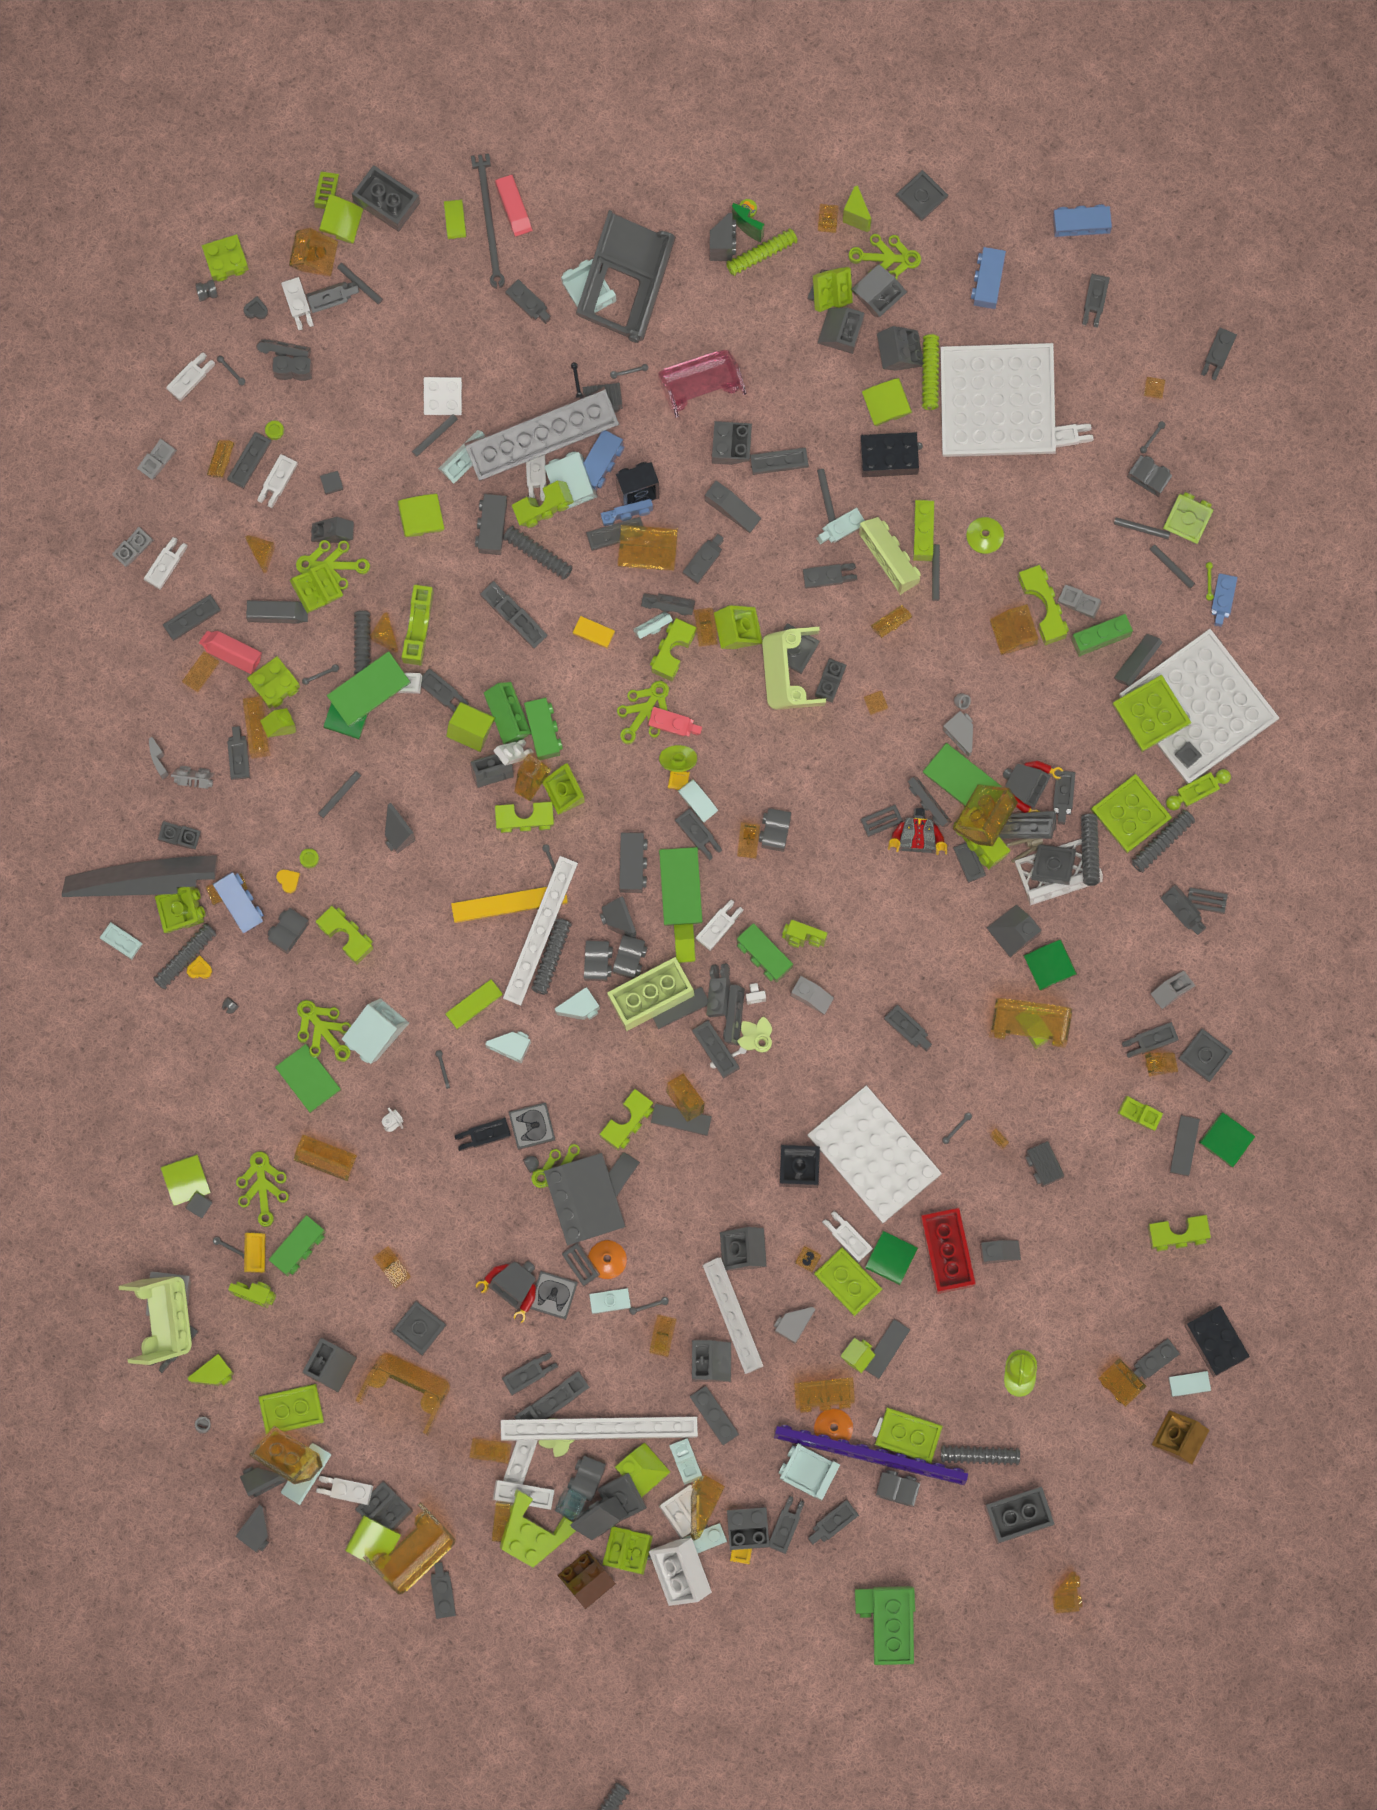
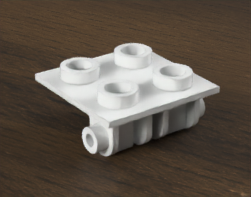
[424,377,462,415]

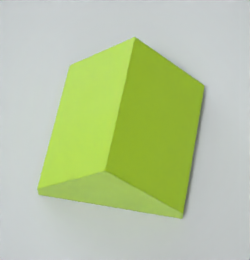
[843,185,871,232]
[446,702,495,752]
[542,763,585,815]

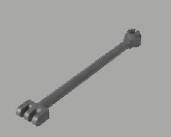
[471,153,505,289]

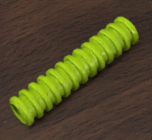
[726,228,798,276]
[922,334,939,410]

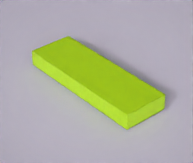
[445,979,503,1030]

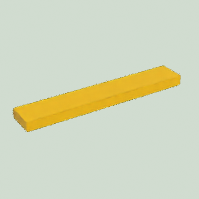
[451,887,568,923]

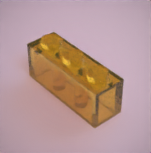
[243,696,271,759]
[294,1135,357,1181]

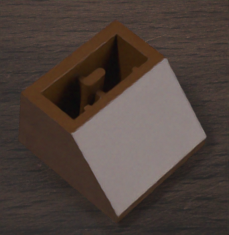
[557,1550,616,1609]

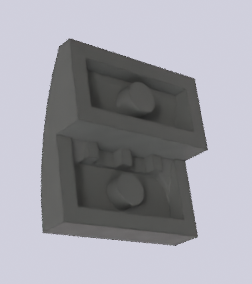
[355,1482,413,1530]

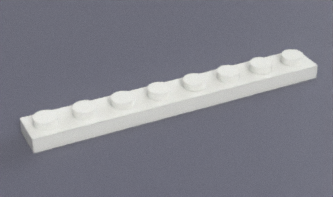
[503,856,578,1006]

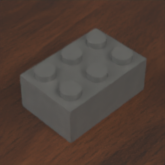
[352,165,420,232]
[984,1487,1055,1544]

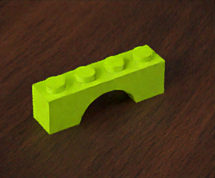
[1018,565,1069,645]
[402,585,434,666]

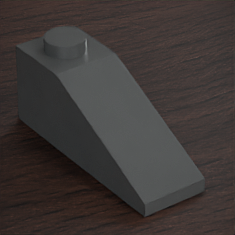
[705,481,761,533]

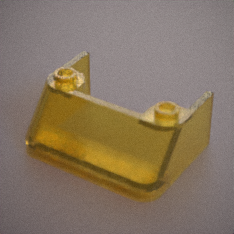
[989,998,1073,1048]
[355,1353,450,1437]
[363,1502,455,1595]

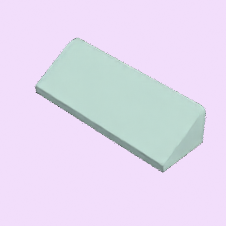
[438,430,485,484]
[281,1443,331,1505]

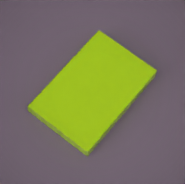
[814,1248,883,1317]
[258,1384,324,1436]
[875,1408,943,1464]

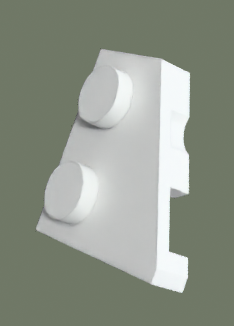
[659,1484,698,1539]

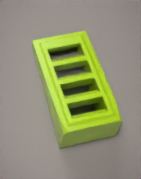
[314,172,339,209]

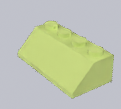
[859,517,921,595]

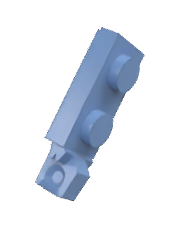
[601,499,653,526]
[1211,573,1237,627]

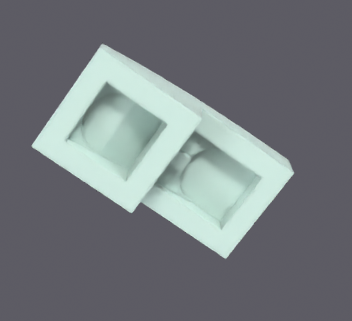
[678,779,718,822]
[669,1438,703,1485]

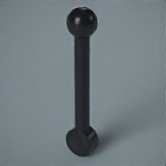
[571,362,583,398]

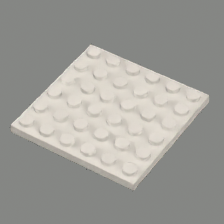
[941,343,1056,457]
[1119,629,1279,784]

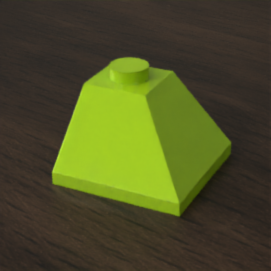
[615,1443,670,1498]

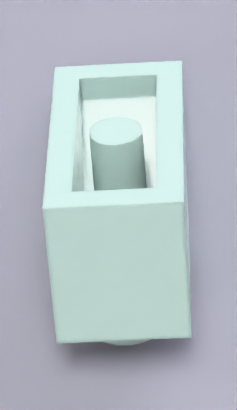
[555,987,600,1020]
[485,1031,531,1063]

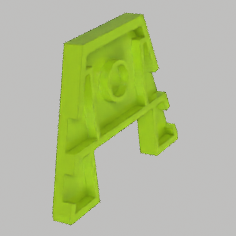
[500,1489,576,1568]

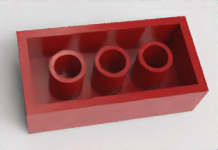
[920,1208,976,1294]

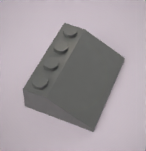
[544,1153,626,1246]

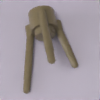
[993,835,1043,863]

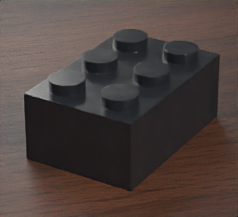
[860,432,919,477]
[616,462,660,506]
[1184,1305,1250,1378]

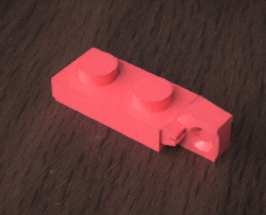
[647,707,702,737]

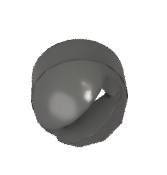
[222,997,239,1014]
[523,1156,539,1173]

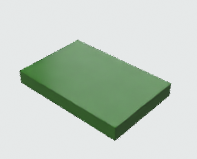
[275,1044,341,1113]

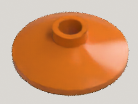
[588,1240,627,1279]
[814,1409,853,1441]

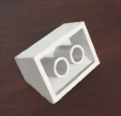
[649,1538,712,1606]

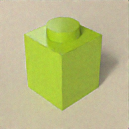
[840,1338,875,1373]

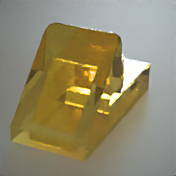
[818,204,839,233]
[1145,1053,1178,1077]
[469,1438,511,1464]
[492,1501,513,1542]

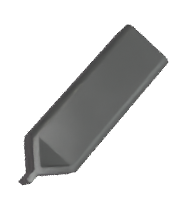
[246,600,308,624]

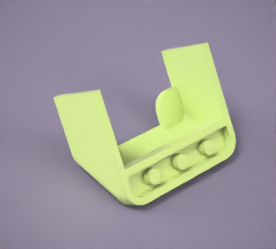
[762,627,826,710]
[119,1276,192,1365]

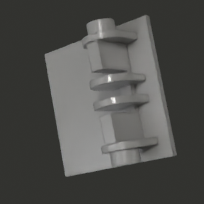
[171,766,215,789]

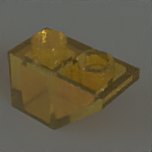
[515,754,551,801]
[1052,1571,1083,1614]

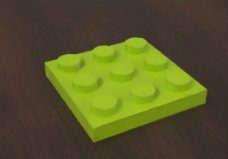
[1112,675,1192,752]
[1091,774,1172,854]

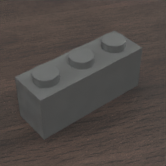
[475,494,507,555]
[619,833,648,893]

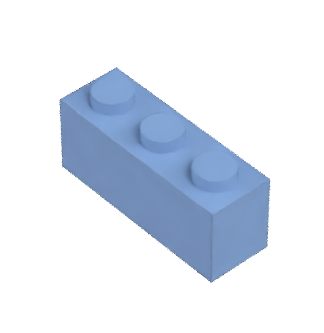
[1053,205,1112,237]
[971,247,1006,309]
[584,430,625,491]
[212,872,264,933]

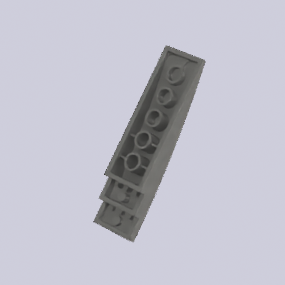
[62,855,218,897]

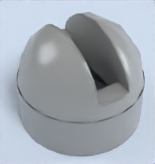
[954,693,971,709]
[195,1417,211,1434]

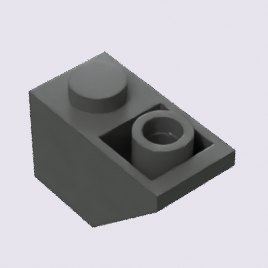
[311,517,354,543]

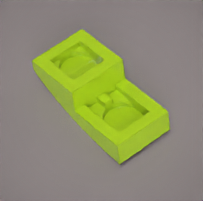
[444,200,466,239]
[1117,1096,1163,1131]

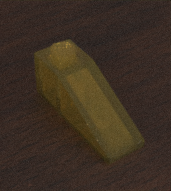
[691,1475,725,1541]

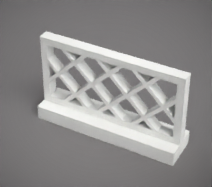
[1015,839,1103,905]

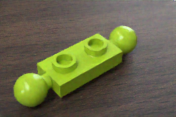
[1166,769,1231,811]

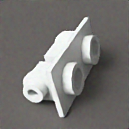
[382,1108,403,1132]

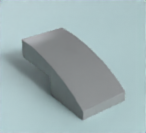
[137,439,177,480]
[1058,584,1102,619]
[149,737,169,780]

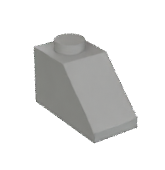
[943,711,973,757]
[1151,971,1196,1009]
[791,976,834,1015]
[774,1307,815,1344]

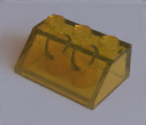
[618,525,678,571]
[953,785,1018,846]
[793,1377,855,1413]
[249,1426,323,1484]

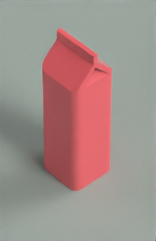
[495,175,533,237]
[199,631,262,675]

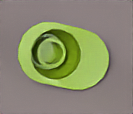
[1004,1350,1037,1397]

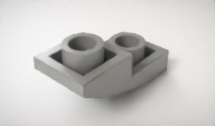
[112,527,154,567]

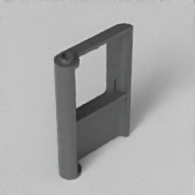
[576,210,676,343]

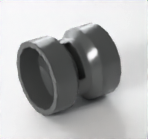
[195,279,218,302]

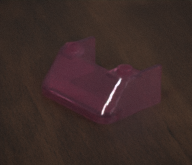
[658,350,747,418]

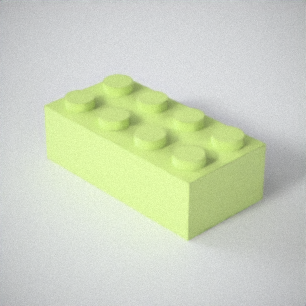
[607,957,695,1031]

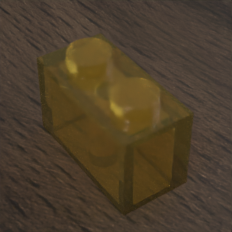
[666,1073,705,1122]
[1098,1358,1147,1407]

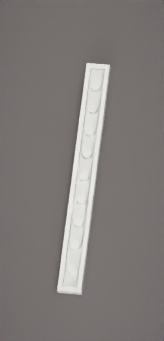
[500,1417,698,1441]

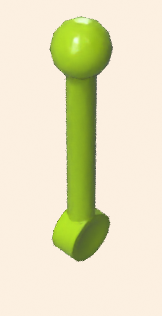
[1206,562,1214,601]

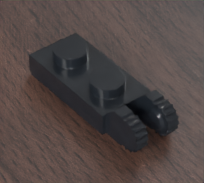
[454,1118,511,1151]

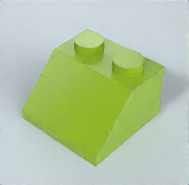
[714,605,763,649]

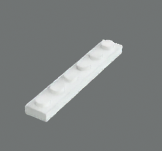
[703,1257,763,1374]

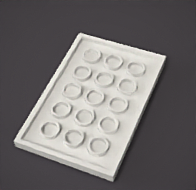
[807,1085,942,1224]

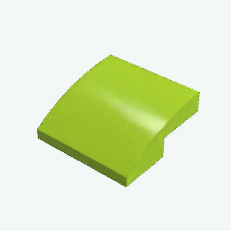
[319,194,363,244]
[813,267,853,312]
[862,378,912,426]
[398,494,444,537]
[290,563,343,614]
[161,1154,211,1206]
[345,1516,401,1570]
[602,1527,653,1575]

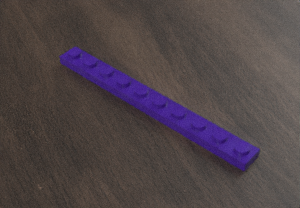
[774,1425,968,1486]

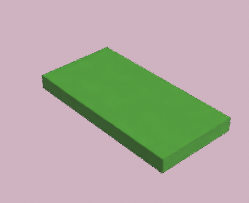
[327,651,411,727]
[923,743,1006,817]
[659,847,702,926]
[873,1586,914,1665]

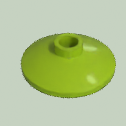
[966,517,1004,554]
[659,745,697,772]

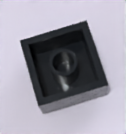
[779,1145,820,1188]

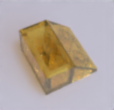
[990,604,1039,655]

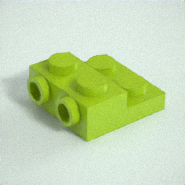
[202,234,249,281]
[1164,492,1214,544]
[247,656,300,709]
[155,887,206,933]
[782,919,828,948]
[228,1281,276,1308]

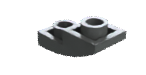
[815,659,847,703]
[157,821,201,850]

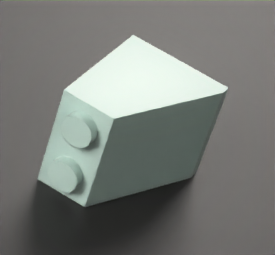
[342,998,409,1064]

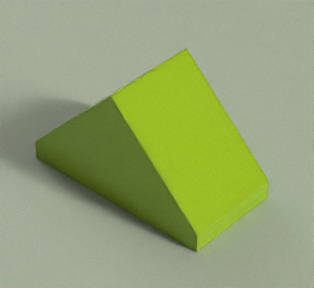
[674,924,695,963]

